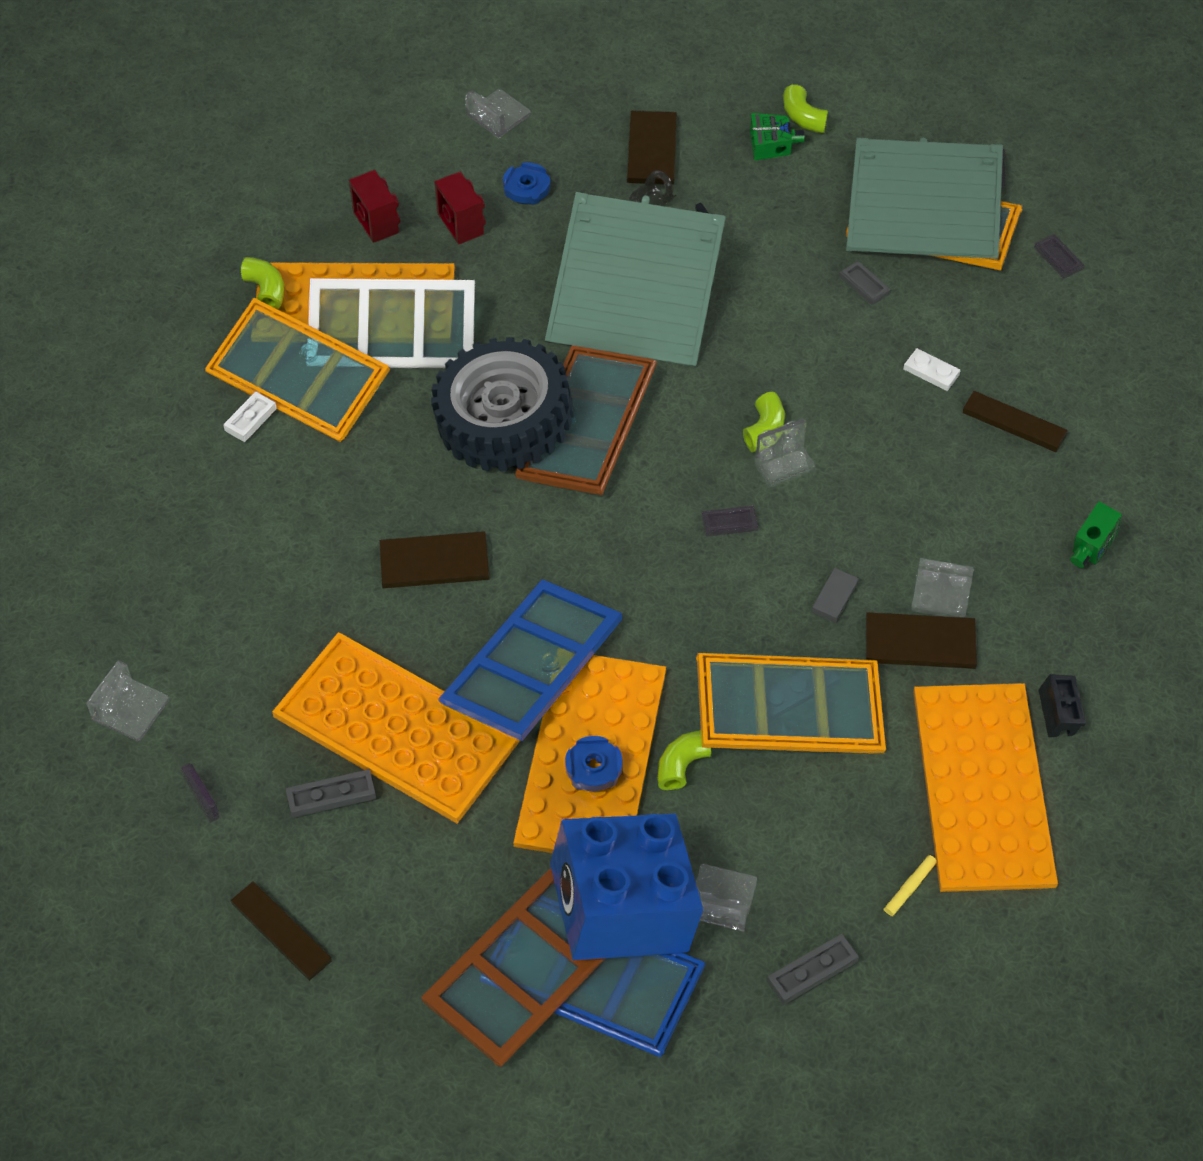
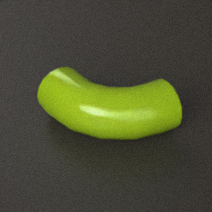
[783,85,828,134]
[241,257,285,309]
[743,392,785,452]
[657,730,711,790]

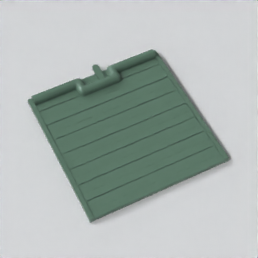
[846,138,1003,259]
[545,192,726,367]

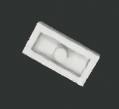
[904,348,960,391]
[224,391,277,442]

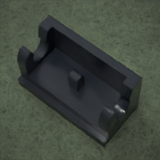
[1038,674,1086,737]

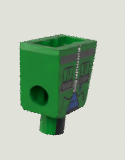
[750,113,804,160]
[1070,501,1122,568]

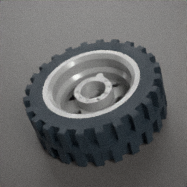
[431,337,574,472]

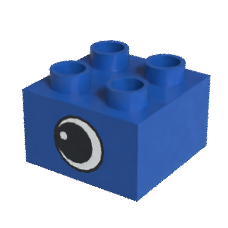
[550,814,703,960]

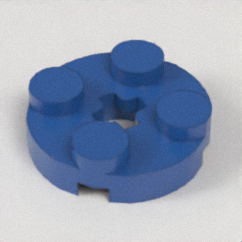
[503,162,550,205]
[565,736,622,791]

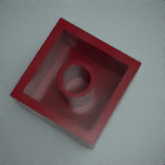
[349,170,401,243]
[434,171,486,245]

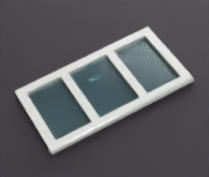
[307,279,475,369]

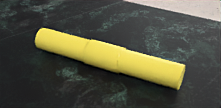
[884,855,937,917]

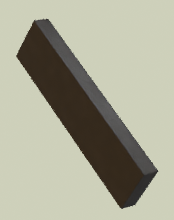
[962,391,1068,452]
[231,881,332,981]

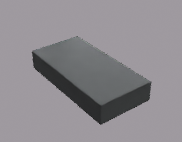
[839,261,891,305]
[812,568,859,623]

